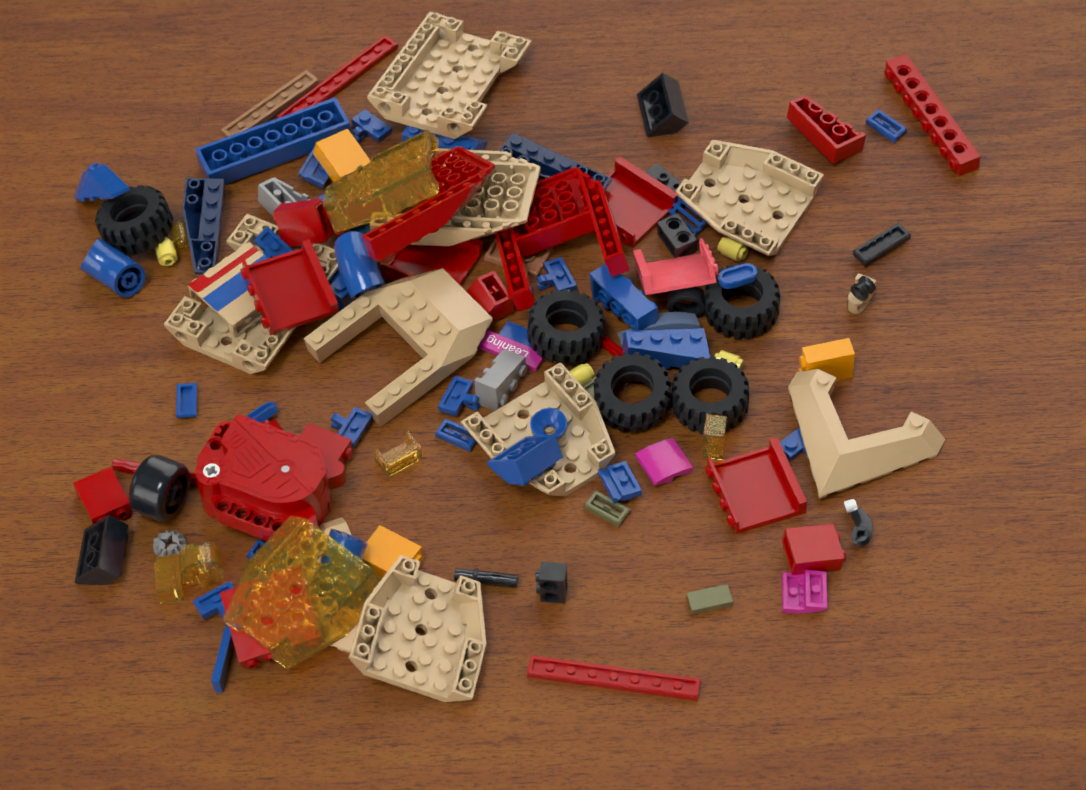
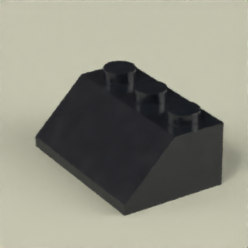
[637,73,689,137]
[75,515,129,585]

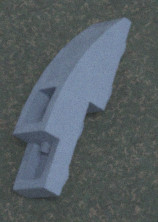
[618,312,701,345]

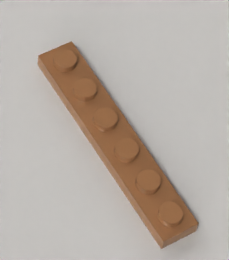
[221,70,319,137]

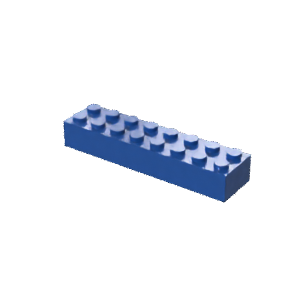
[195,97,351,184]

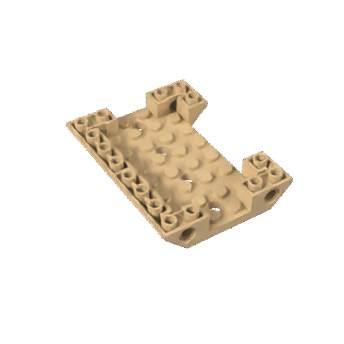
[367,12,532,139]
[164,214,339,374]

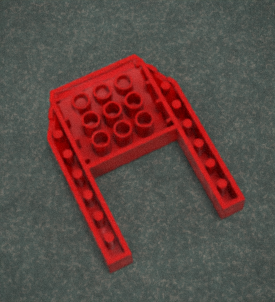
[326,146,496,262]
[495,167,630,312]

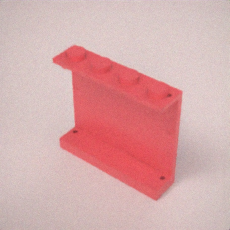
[633,238,719,295]

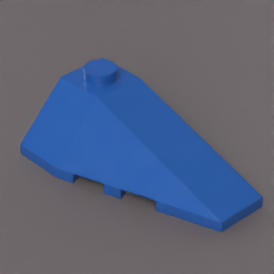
[75,162,130,202]

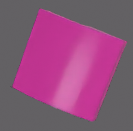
[635,438,693,485]
[781,570,827,613]

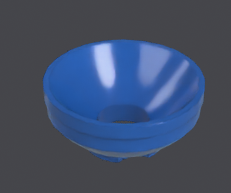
[530,408,568,440]

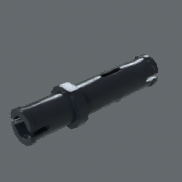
[454,568,518,587]

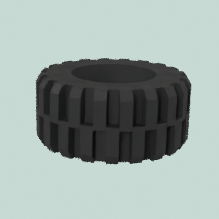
[95,185,173,256]
[704,263,780,339]
[527,289,605,365]
[594,352,671,433]
[672,356,749,435]

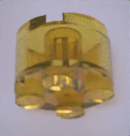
[179,542,224,590]

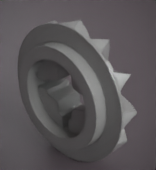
[153,529,186,560]

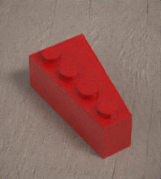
[786,95,866,165]

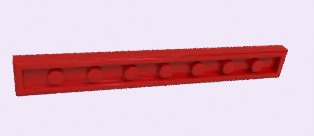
[276,35,398,118]
[527,655,701,701]

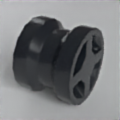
[850,276,876,301]

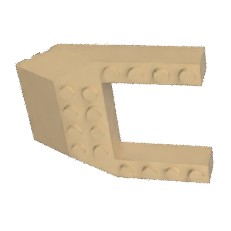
[369,146,541,246]
[304,268,493,427]

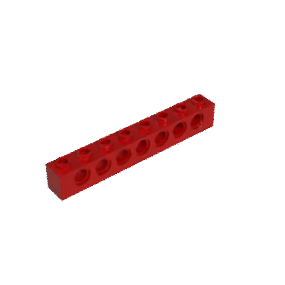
[884,54,981,176]

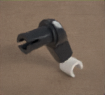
[844,499,872,546]

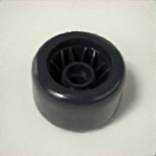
[129,455,191,522]

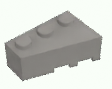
[258,177,310,216]
[474,348,528,411]

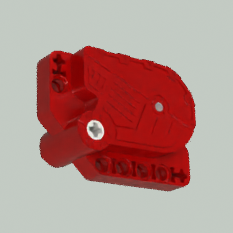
[195,414,346,552]

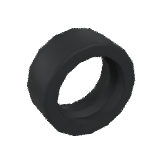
[667,286,705,317]

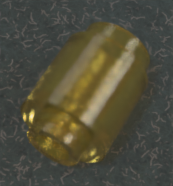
[170,221,190,251]

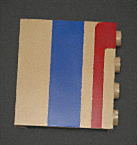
[188,242,268,337]

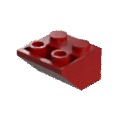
[466,271,514,322]

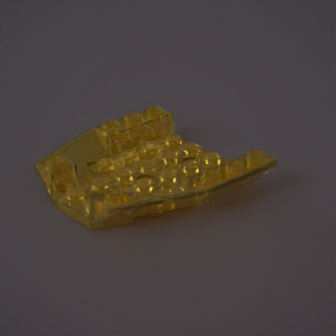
[324,130,439,233]
[223,516,381,670]

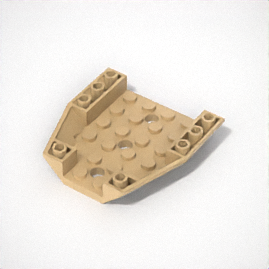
[675,140,824,256]
[461,362,615,496]
[349,555,486,702]

